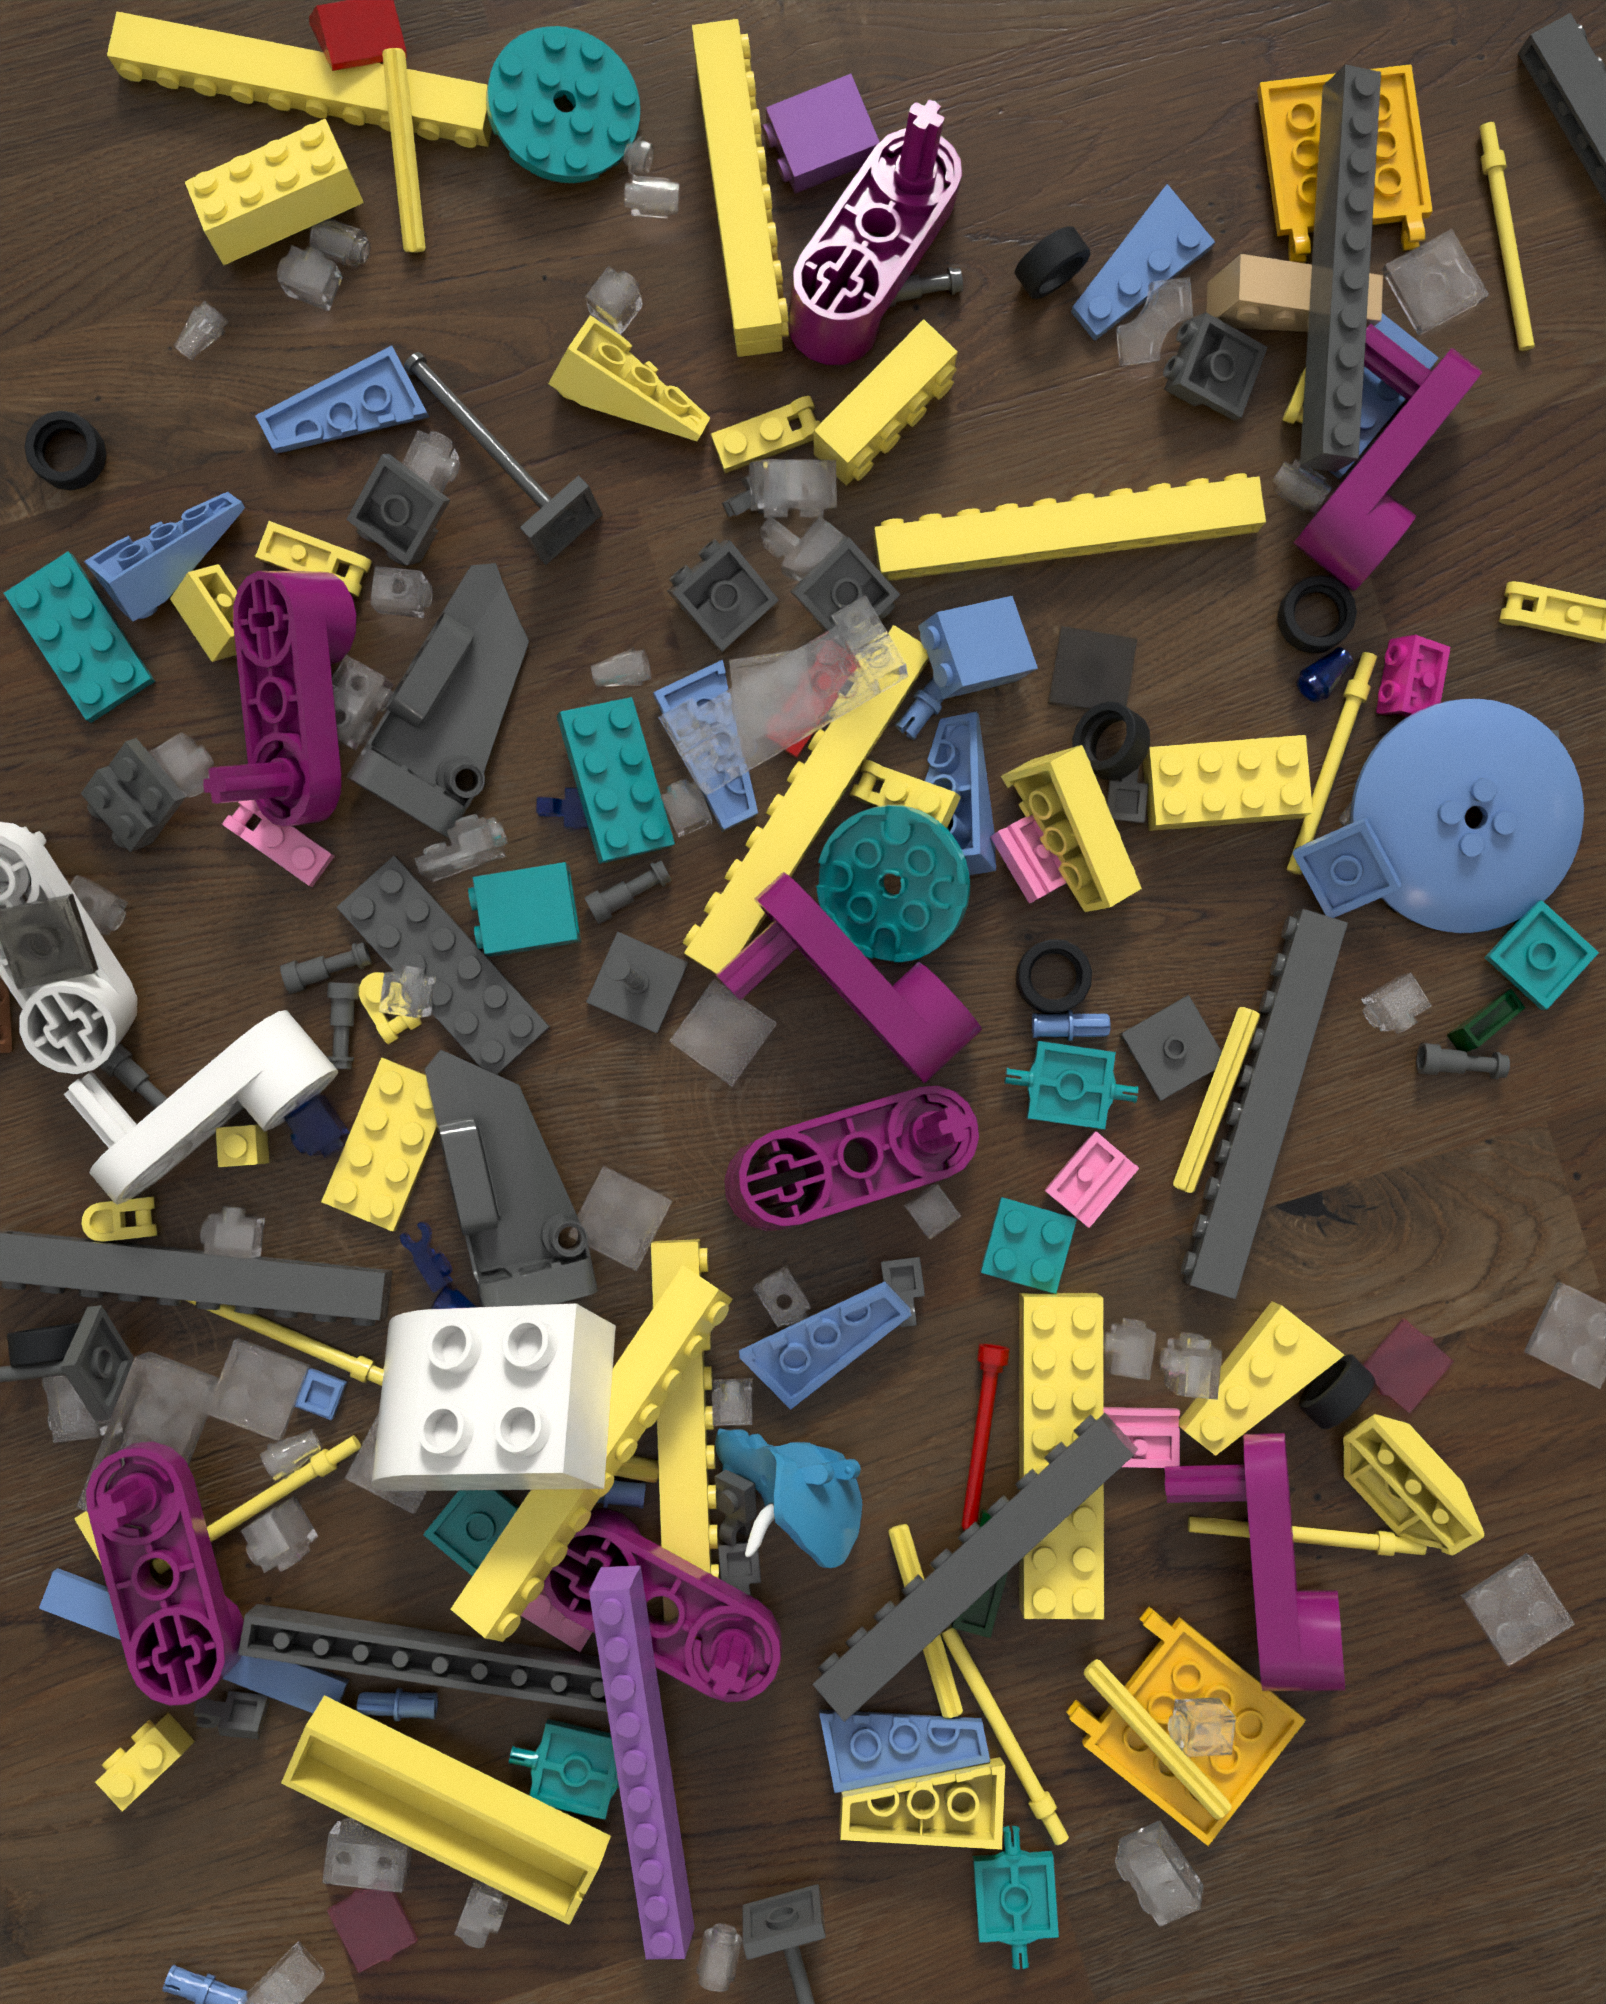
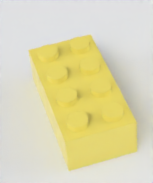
[185,119,364,265]
[814,319,958,486]
[1143,735,1313,831]

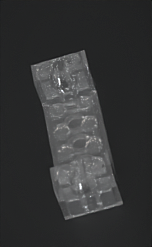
[658,595,908,796]

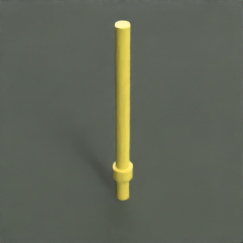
[1479,122,1535,351]
[1286,652,1377,875]
[184,1300,384,1386]
[153,1435,361,1574]
[1187,1516,1427,1556]
[940,1625,1069,1845]

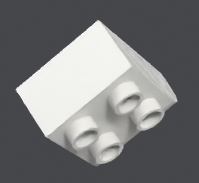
[371,1304,616,1491]

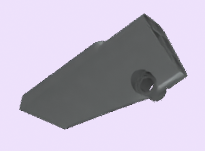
[346,563,529,838]
[424,1049,598,1307]

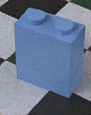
[918,596,1038,699]

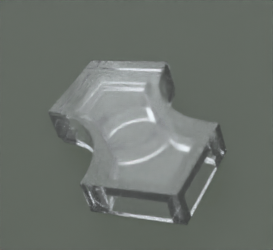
[1116,277,1193,367]

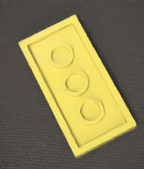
[321,1058,438,1232]

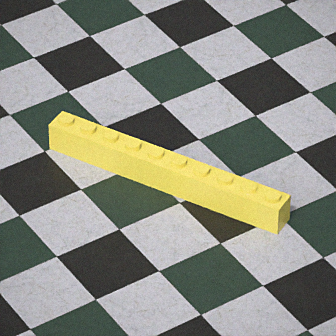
[107,12,492,148]
[873,473,1266,581]
[683,625,929,974]
[651,1239,720,1641]
[451,1265,733,1642]

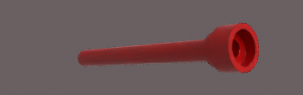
[961,1344,1010,1531]

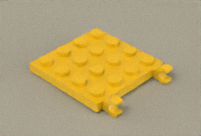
[1257,64,1433,263]
[1066,1607,1306,1846]

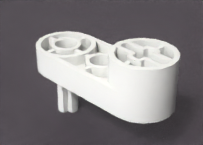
[0,822,138,1074]
[64,1010,338,1205]

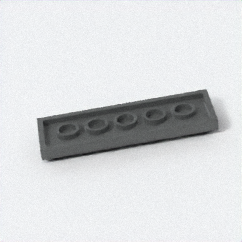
[337,855,551,1075]

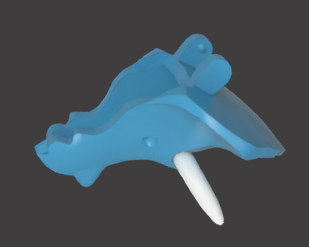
[715,1428,863,1568]

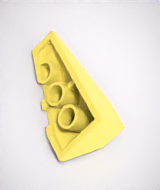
[548,315,710,441]

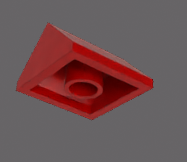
[309,0,407,71]

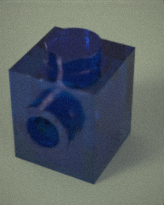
[283,1095,350,1158]

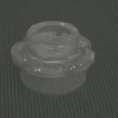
[624,136,655,176]

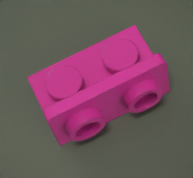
[1376,635,1451,717]

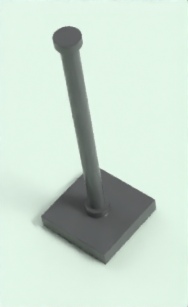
[404,352,603,565]
[586,931,689,1034]
[0,1305,135,1421]
[743,1884,826,2004]

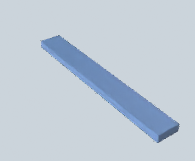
[39,1568,349,1713]

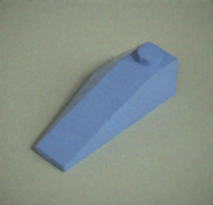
[84,492,245,621]
[925,712,996,875]

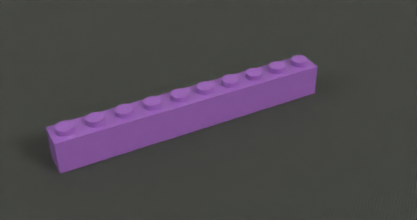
[589,1565,695,1959]

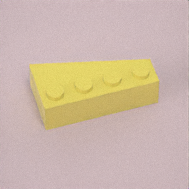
[1001,745,1142,912]
[1179,1301,1345,1456]
[839,1757,1005,1850]

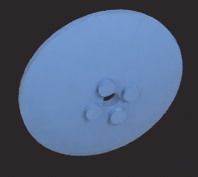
[1350,699,1584,933]

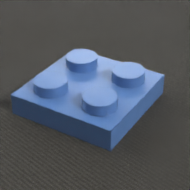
[1293,817,1402,918]

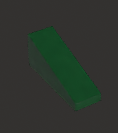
[1447,988,1526,1052]

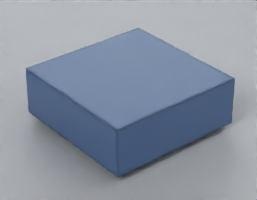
[295,1368,348,1420]

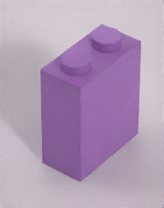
[762,74,879,193]

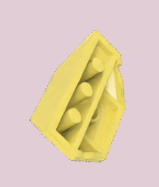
[1343,1414,1485,1556]

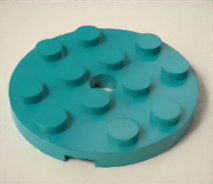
[486,26,640,183]
[816,805,970,963]

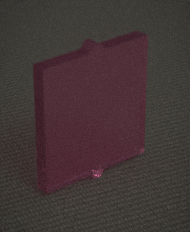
[1363,1318,1454,1413]
[327,1877,418,1973]

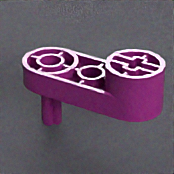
[788,100,962,365]
[1292,324,1483,592]
[203,571,356,827]
[716,872,982,1084]
[724,1086,979,1231]
[1165,1433,1345,1691]
[86,1441,244,1706]
[543,1508,782,1702]

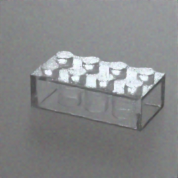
[76,1351,222,1530]

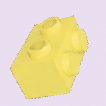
[170,564,237,662]
[95,1712,195,1812]

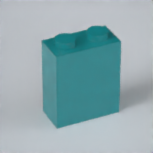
[468,862,581,957]

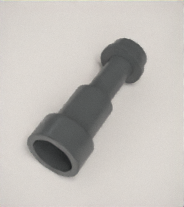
[889,267,963,307]
[584,860,672,924]
[280,942,372,995]
[326,982,360,1069]
[1416,1043,1510,1079]
[99,1044,168,1109]

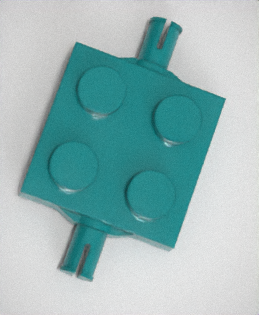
[1004,1041,1138,1130]
[508,1719,619,1820]
[973,1826,1059,1969]

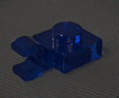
[536,788,589,829]
[400,1221,453,1293]

